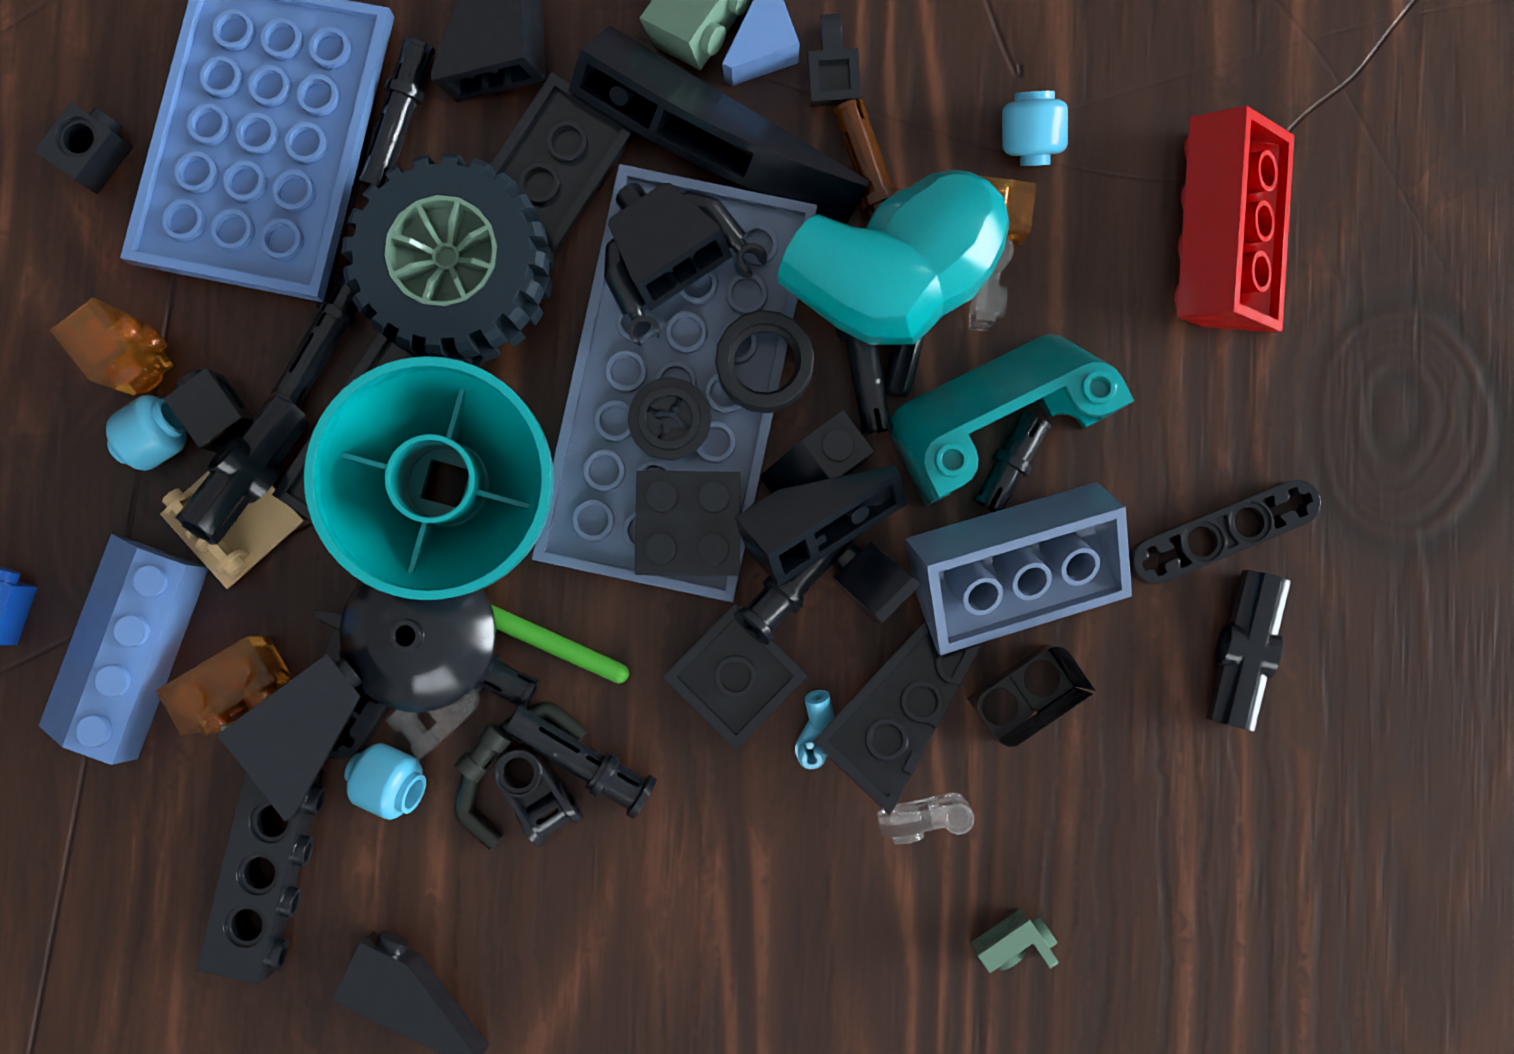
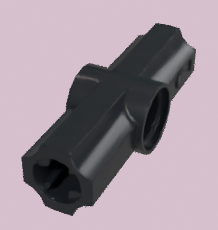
[175,396,310,545]
[1206,570,1291,731]

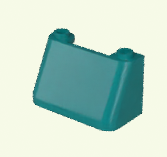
[889,334,1134,507]

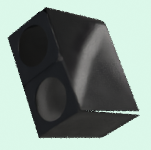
[967,644,1096,747]

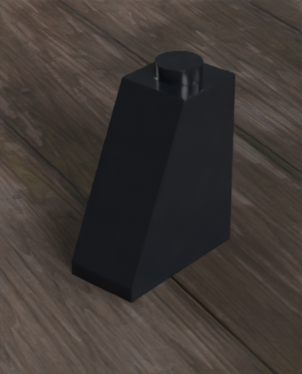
[431,0,547,102]
[217,654,362,821]

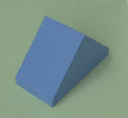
[722,0,800,86]

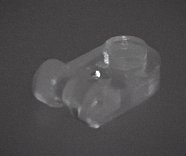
[386,688,480,760]
[877,793,974,844]

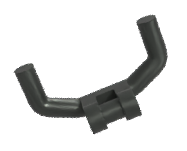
[454,701,589,851]

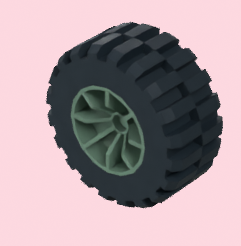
[342,153,555,365]

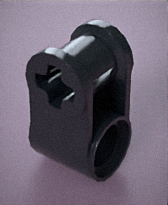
[494,744,584,847]

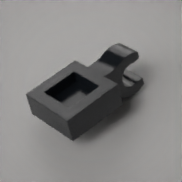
[807,13,861,107]

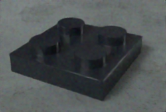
[635,471,741,576]
[663,604,808,750]

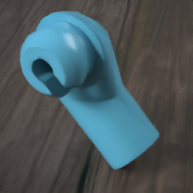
[795,690,835,770]

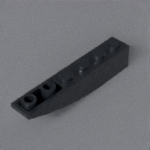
[568,26,869,224]

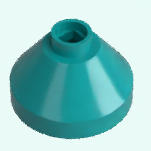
[304,356,554,600]

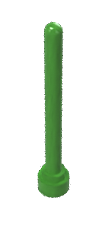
[491,604,629,683]

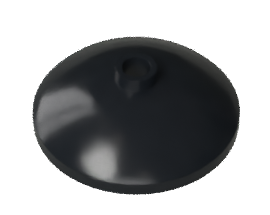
[340,581,496,712]

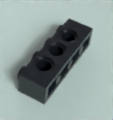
[196,770,326,985]

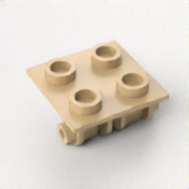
[160,471,304,589]

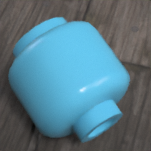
[1002,91,1068,166]
[106,395,187,471]
[344,743,426,820]

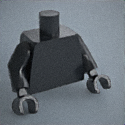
[604,183,767,346]

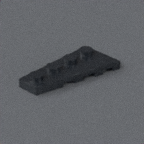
[812,620,983,815]

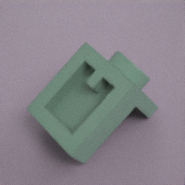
[970,909,1059,973]

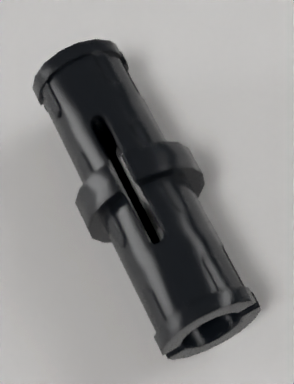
[973,411,1051,512]

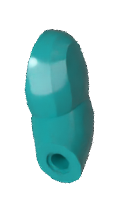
[777,170,1010,345]

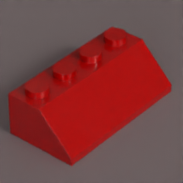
[1174,106,1294,333]

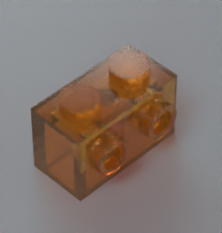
[51,297,173,396]
[156,635,293,738]

